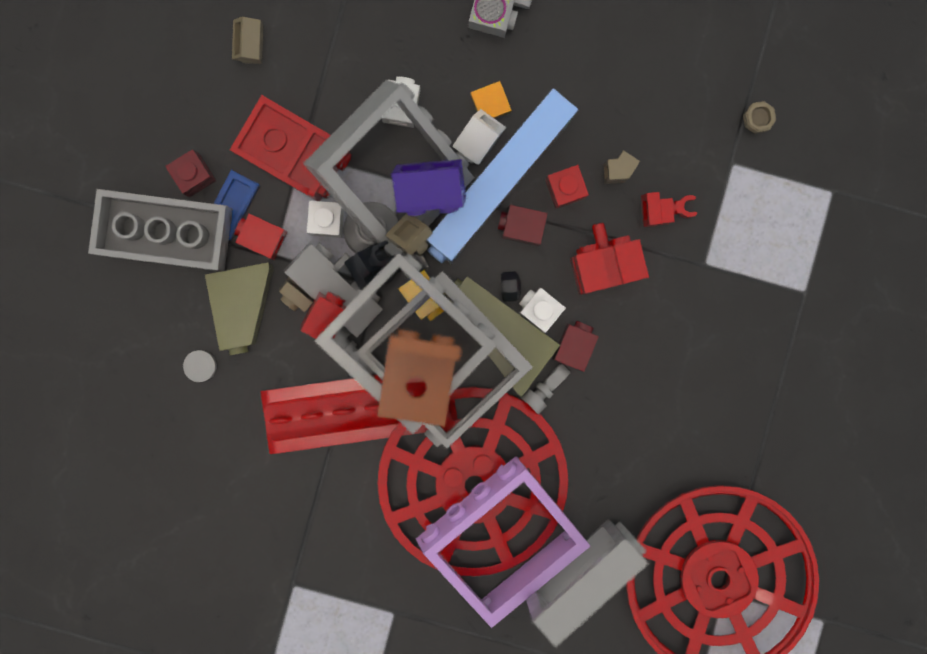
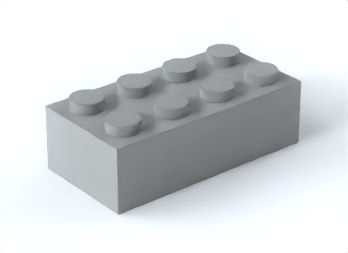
[88,189,233,271]

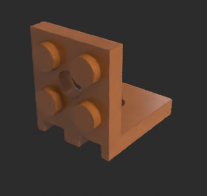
[377,329,461,426]

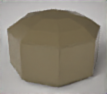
[743,101,776,134]

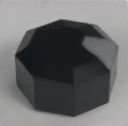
[501,271,521,302]

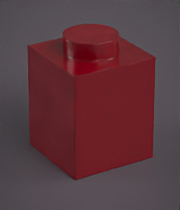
[165,149,216,197]
[498,205,548,246]
[552,321,599,372]

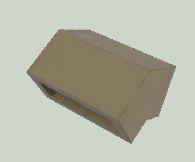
[232,17,263,64]
[603,150,640,184]

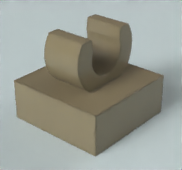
[385,213,433,256]

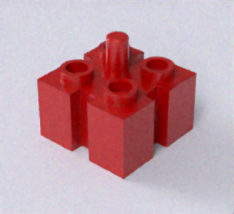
[570,223,649,295]

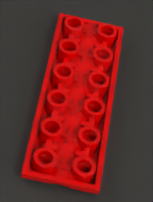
[260,374,457,454]

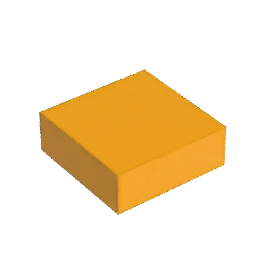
[470,81,512,119]

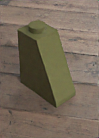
[205,262,273,355]

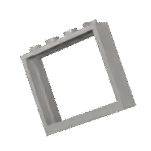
[303,80,474,257]
[315,253,497,434]
[356,271,533,449]
[526,519,648,647]

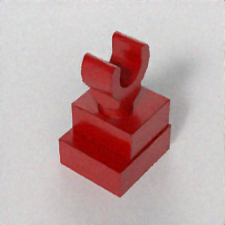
[641,192,697,227]

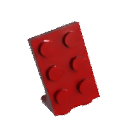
[230,95,352,201]

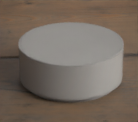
[183,350,217,382]

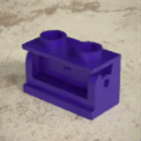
[392,159,467,216]

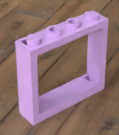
[416,456,591,628]

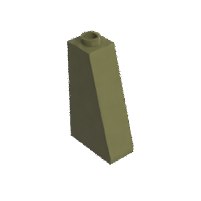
[449,276,560,397]

